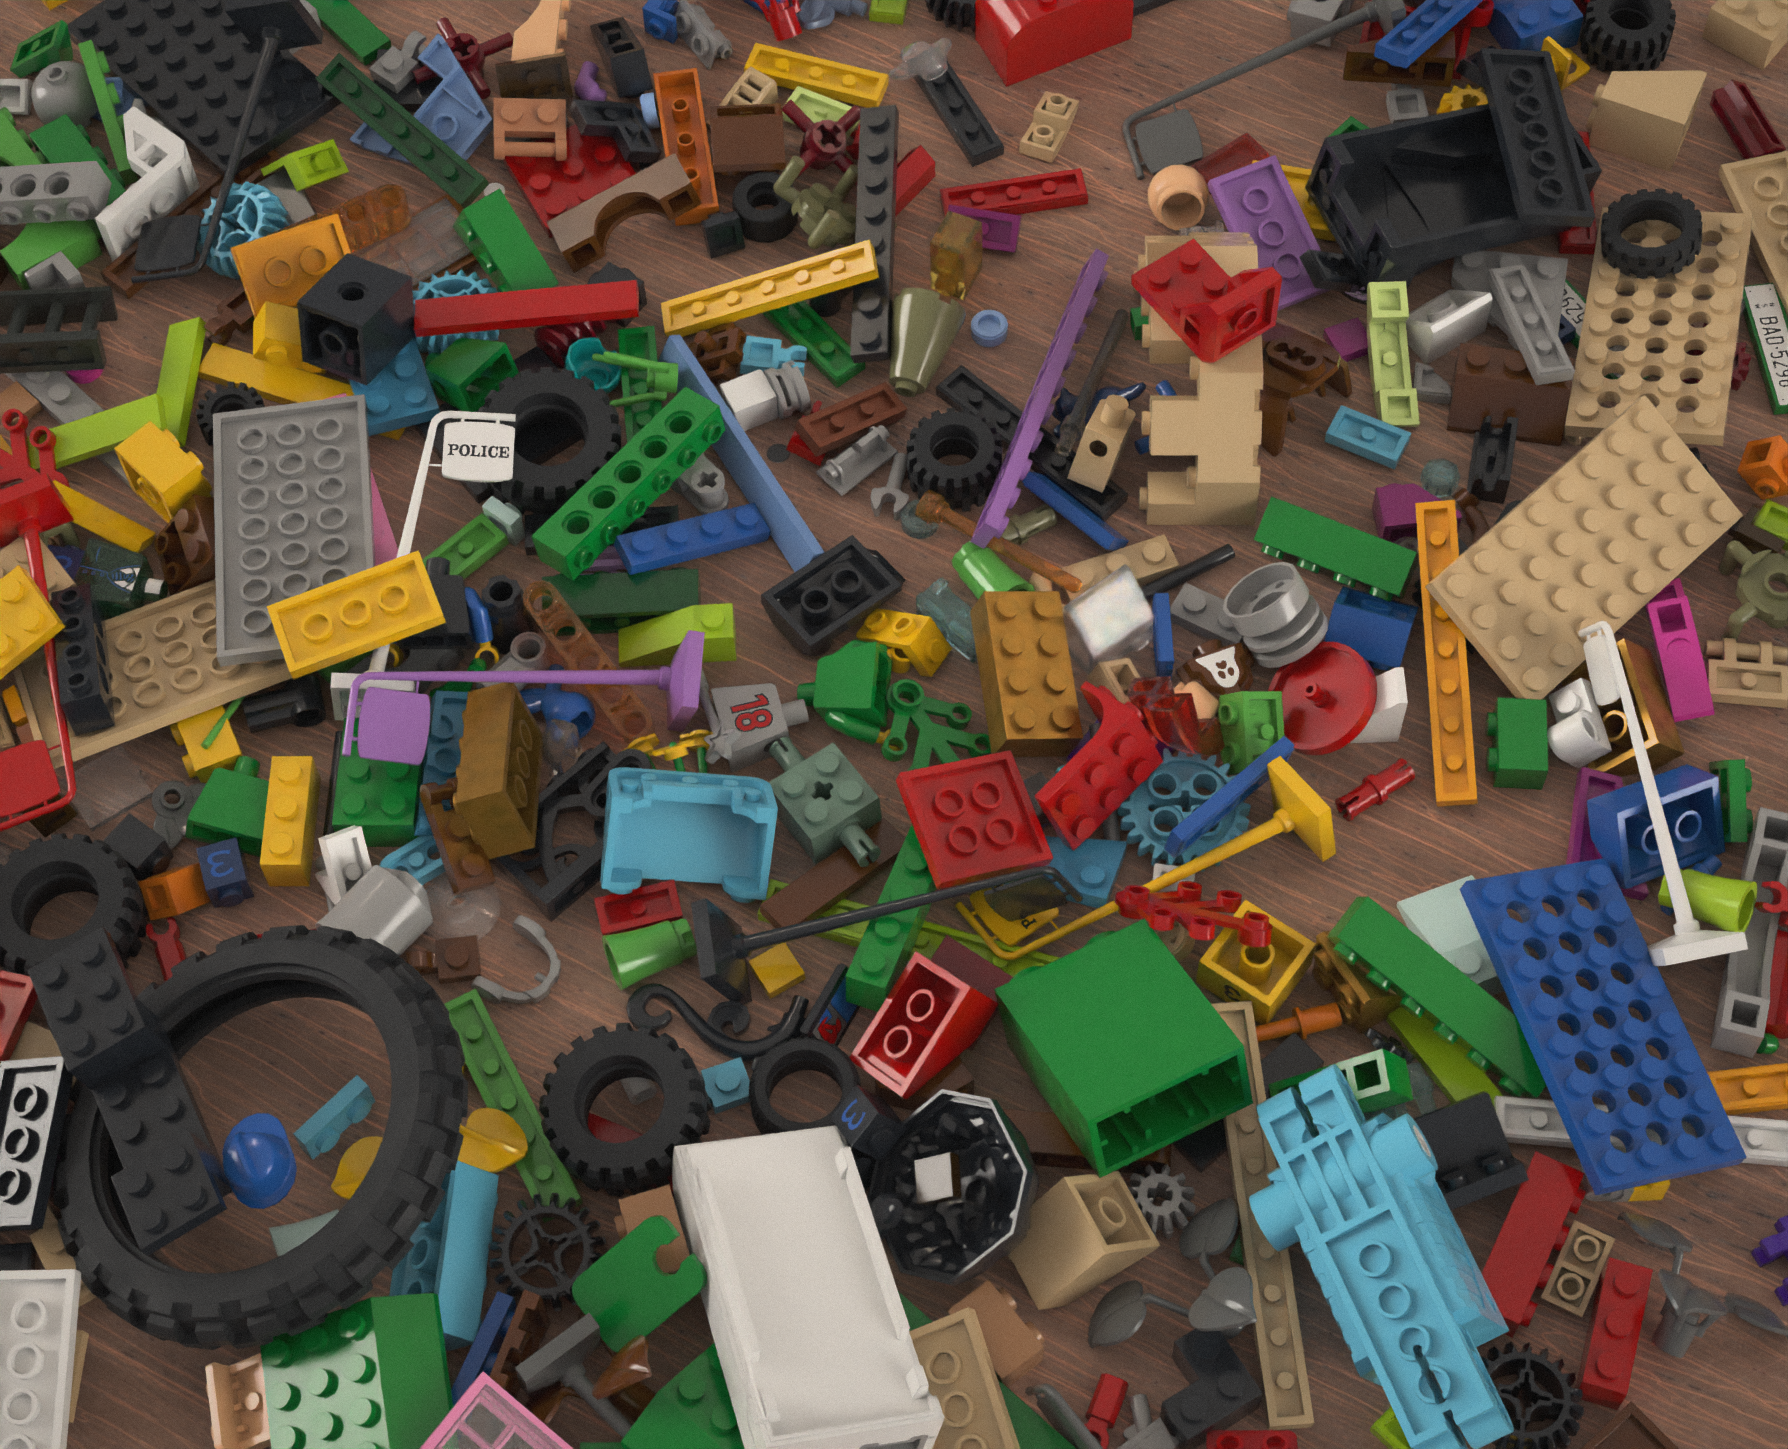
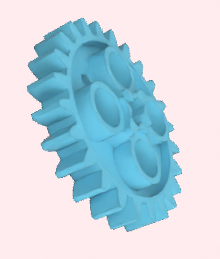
[1117,746,1251,872]

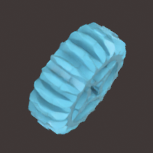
[197,181,290,280]
[413,269,499,354]

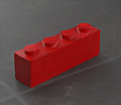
[1481,1151,1586,1338]

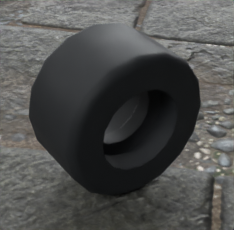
[732,172,798,243]

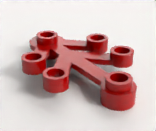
[0,408,70,490]
[1115,881,1273,947]

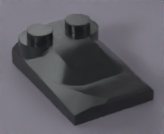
[761,535,905,656]

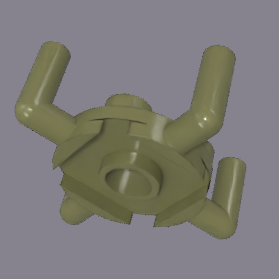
[773,156,897,249]
[1719,540,1788,642]

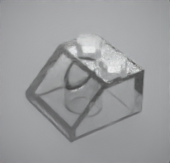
[1063,564,1154,675]

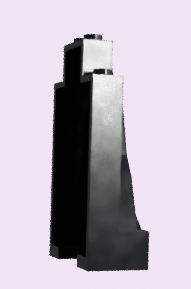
[1305,104,1602,292]

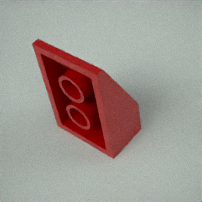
[849,951,998,1100]

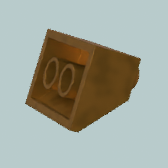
[1561,639,1685,777]

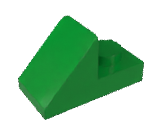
[10,20,73,78]

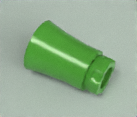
[952,541,1035,599]
[602,919,697,991]

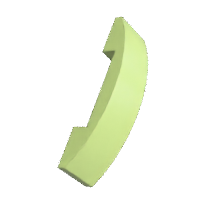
[1367,281,1420,427]

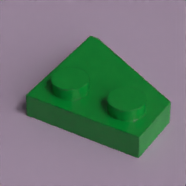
[1709,759,1753,842]

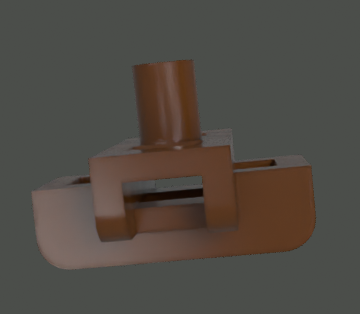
[689,322,747,386]

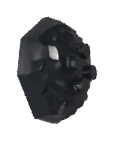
[867,1089,1040,1286]

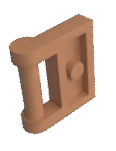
[493,98,567,161]

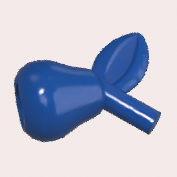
[519,664,596,742]

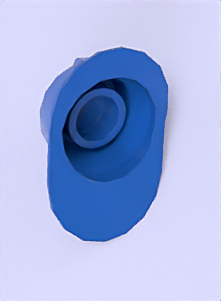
[222,1113,297,1209]

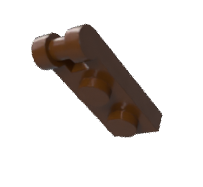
[420,777,496,895]

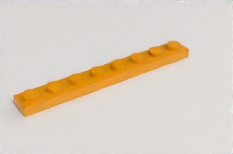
[1415,500,1478,807]

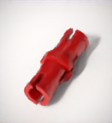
[1335,758,1415,821]

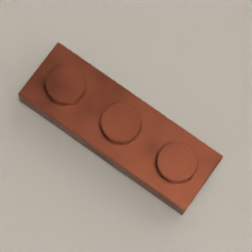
[794,382,908,457]

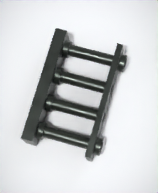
[0,286,118,374]

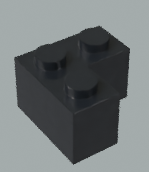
[1160,1329,1263,1449]

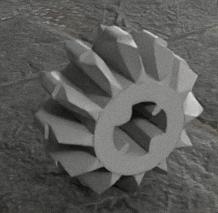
[1128,1164,1196,1239]

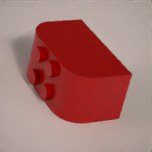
[975,0,1134,87]

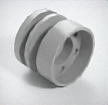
[1223,562,1329,668]

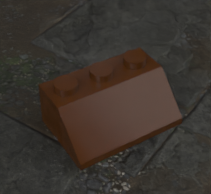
[1446,343,1574,446]

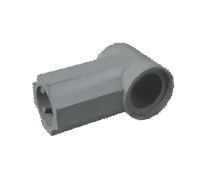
[476,632,550,691]

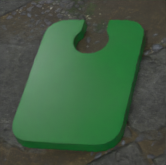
[572,1215,707,1352]

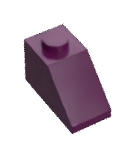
[1372,483,1462,545]

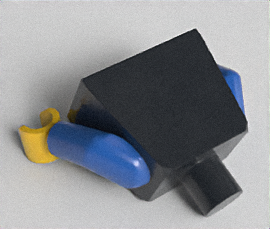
[389,557,499,668]

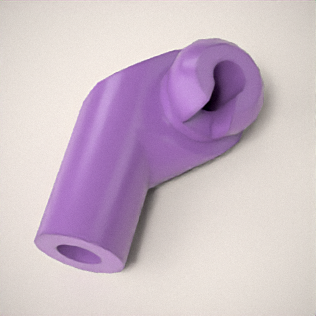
[574,61,607,101]

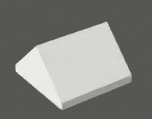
[1406,289,1493,365]

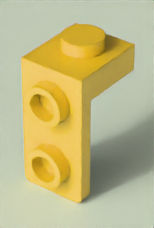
[856,608,952,677]

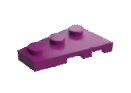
[1566,767,1649,901]

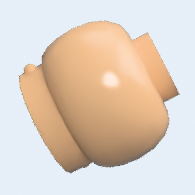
[1148,164,1209,230]

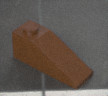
[1343,31,1456,87]

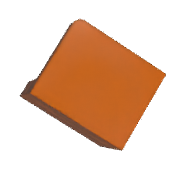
[138,862,211,921]

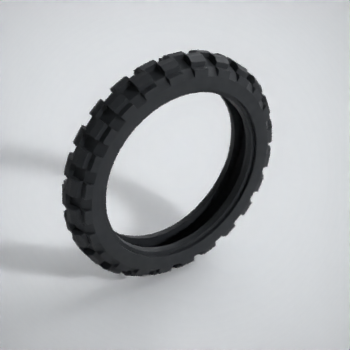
[53,925,468,1350]

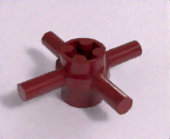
[412,17,513,99]
[781,100,861,187]

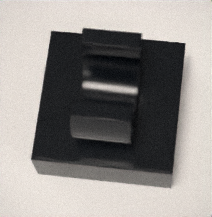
[701,211,746,259]

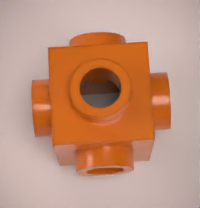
[1737,435,1788,500]

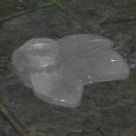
[888,38,953,81]

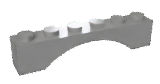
[1710,807,1788,1058]

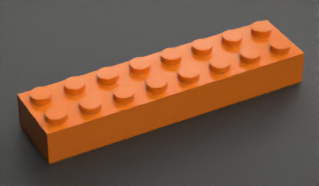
[653,68,719,226]

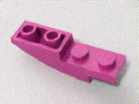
[1644,578,1715,722]

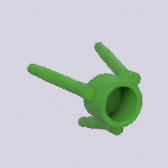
[592,351,678,407]

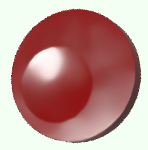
[1268,642,1377,755]

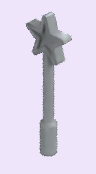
[699,669,741,764]

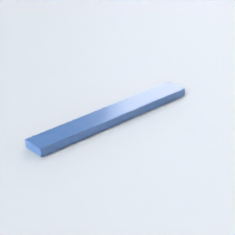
[658,334,825,572]

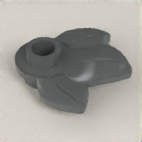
[152,781,206,850]

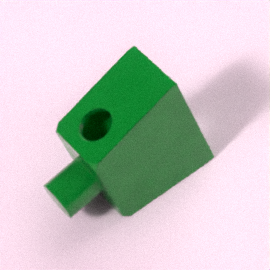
[425,338,519,412]
[185,756,269,857]

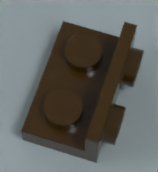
[495,52,573,99]

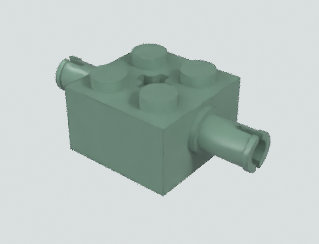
[769,737,882,867]

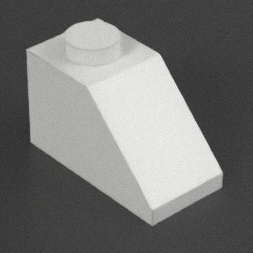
[1350,667,1408,743]

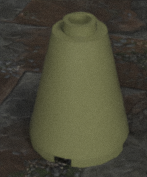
[889,288,966,397]

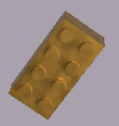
[970,591,1083,757]
[453,682,544,859]

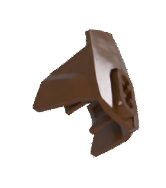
[1259,322,1353,457]

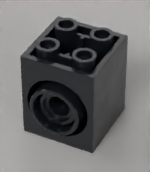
[297,253,415,386]

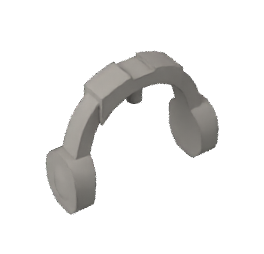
[471,915,561,1004]

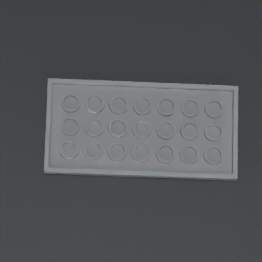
[213,394,376,667]

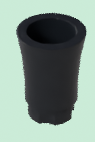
[482,575,539,655]

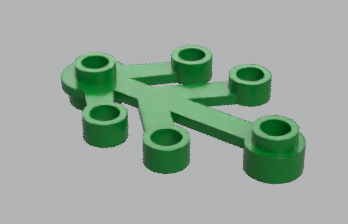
[881,679,991,771]

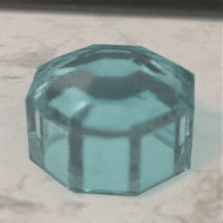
[1420,458,1460,498]

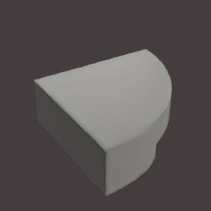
[1413,362,1451,404]

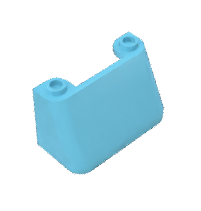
[600,767,778,903]

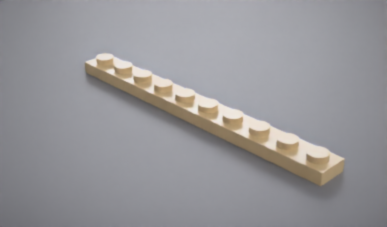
[1211,1001,1314,1430]

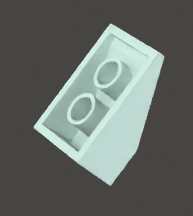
[1396,875,1530,996]

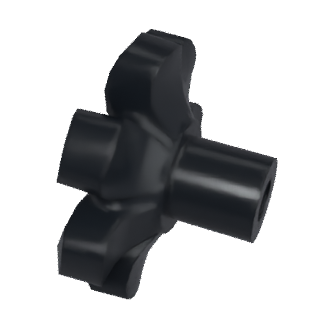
[1365,1027,1416,1064]

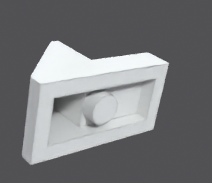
[315,825,372,906]

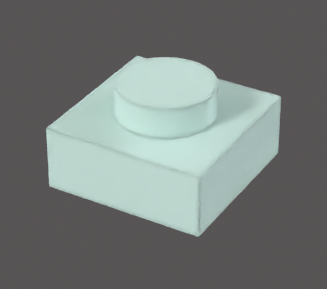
[482,496,525,546]

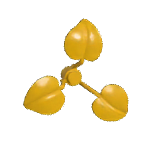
[331,1064,528,1200]

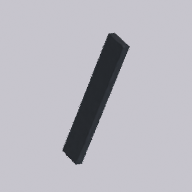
[936,365,1128,522]

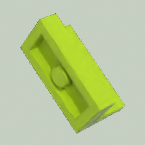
[261,139,349,192]

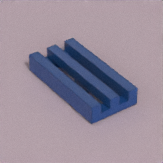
[1151,593,1174,681]

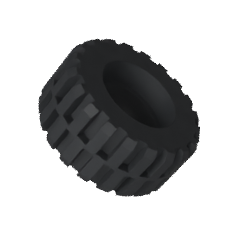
[476,367,621,515]
[0,833,148,976]
[539,1023,711,1197]

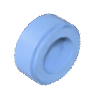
[640,92,661,130]
[971,310,1008,347]

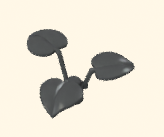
[1088,1197,1257,1349]
[1617,1212,1788,1358]

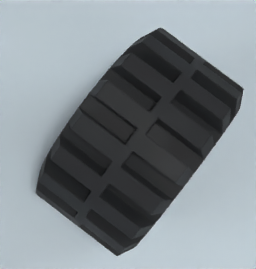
[1579,0,1676,73]
[907,408,1003,513]

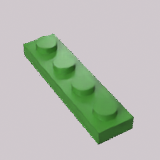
[78,40,138,185]

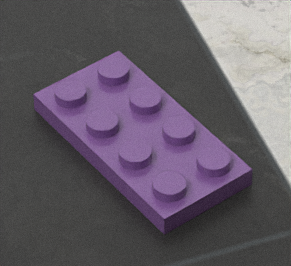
[1207,155,1330,311]

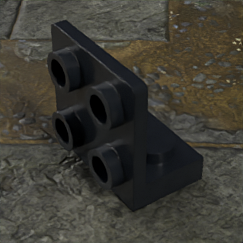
[1414,1091,1529,1210]

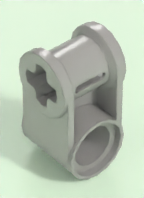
[671,453,729,515]

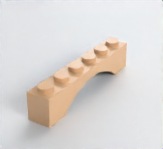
[511,0,571,61]

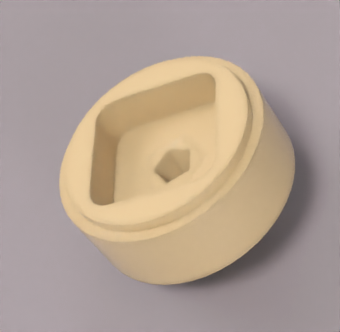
[1155,920,1195,961]

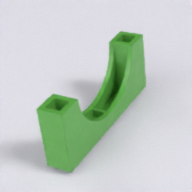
[0,107,103,290]

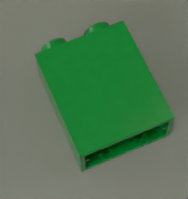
[994,919,1253,1178]

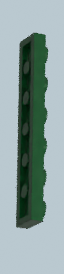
[315,53,490,209]

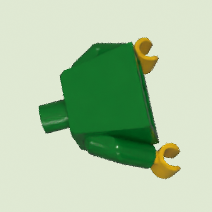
[797,640,911,751]

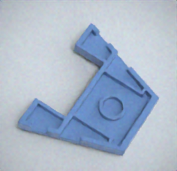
[349,34,493,166]

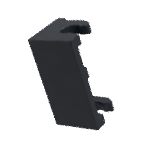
[1467,416,1518,504]

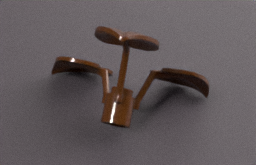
[512,1310,656,1449]

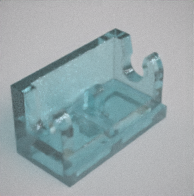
[916,577,977,663]

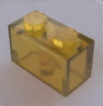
[930,210,982,300]

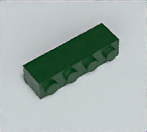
[542,567,701,637]

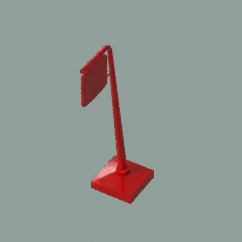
[0,473,77,832]

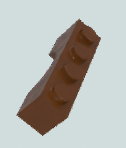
[546,153,702,273]

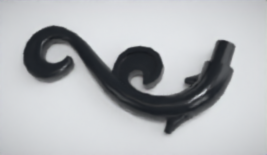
[626,983,809,1071]

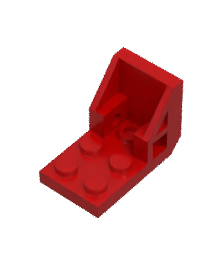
[1131,238,1282,363]

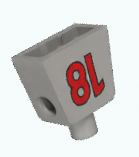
[711,683,809,772]

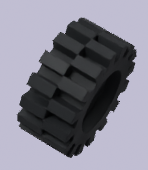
[196,382,265,446]

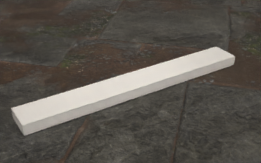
[1494,1096,1788,1167]

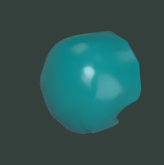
[565,337,622,394]

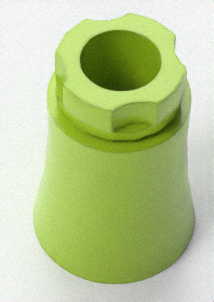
[1658,868,1757,932]

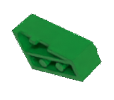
[452,188,559,292]

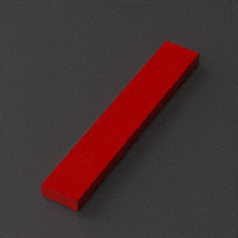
[414,280,639,337]

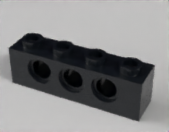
[51,583,115,736]

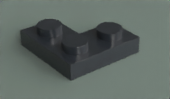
[569,99,662,163]

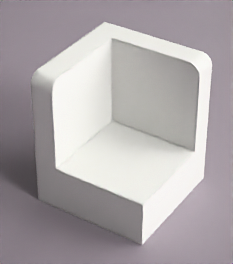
[720,369,778,431]

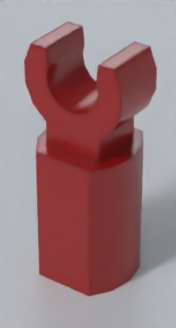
[146,916,187,982]
[1084,1373,1129,1449]

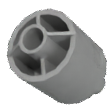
[315,865,433,956]

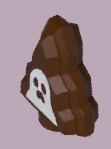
[1175,639,1255,700]

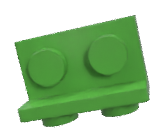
[1218,691,1284,775]

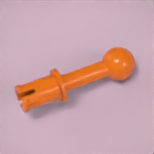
[1255,1002,1342,1043]

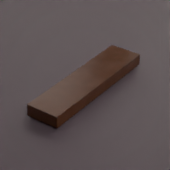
[760,818,905,928]

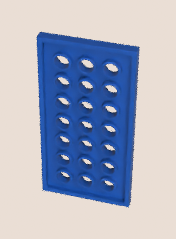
[1459,858,1747,1196]

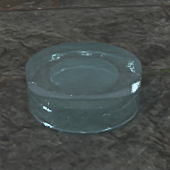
[901,499,939,539]

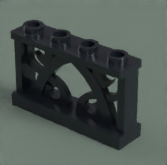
[489,741,616,922]

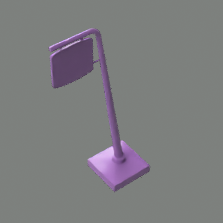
[342,630,705,766]

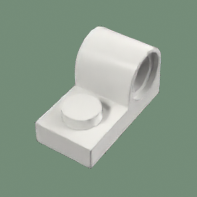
[1547,678,1612,768]

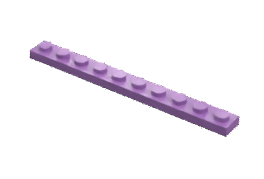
[970,249,1109,549]

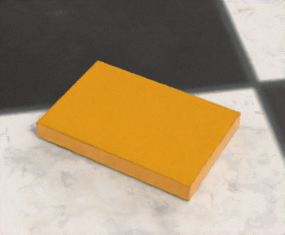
[230,214,351,318]

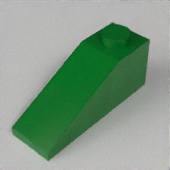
[1269,1049,1413,1119]

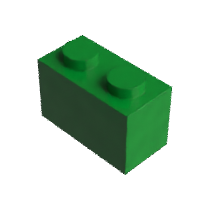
[1485,697,1548,790]

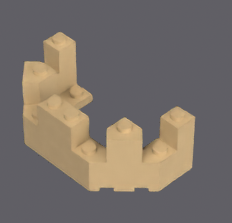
[1133,232,1263,525]

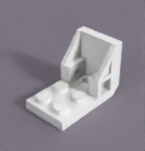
[95,106,200,262]

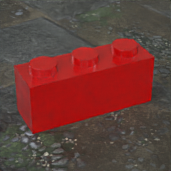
[1575,1257,1653,1410]

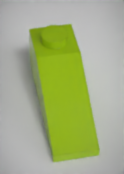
[618,603,737,667]

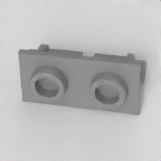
[675,0,733,70]
[816,425,898,497]

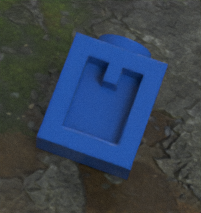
[642,0,679,44]

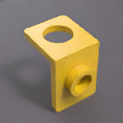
[1541,36,1590,91]

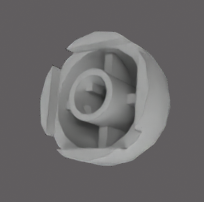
[31,61,100,128]

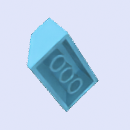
[389,1161,499,1351]

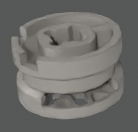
[763,360,811,420]

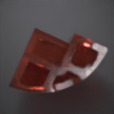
[1128,676,1225,756]

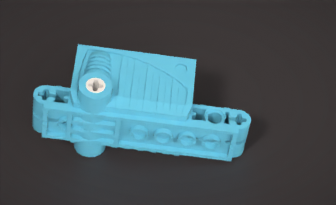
[1249,1064,1514,1449]

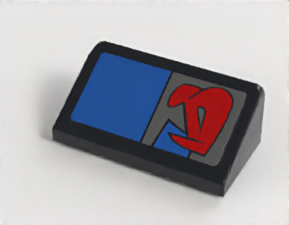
[800,963,861,1047]

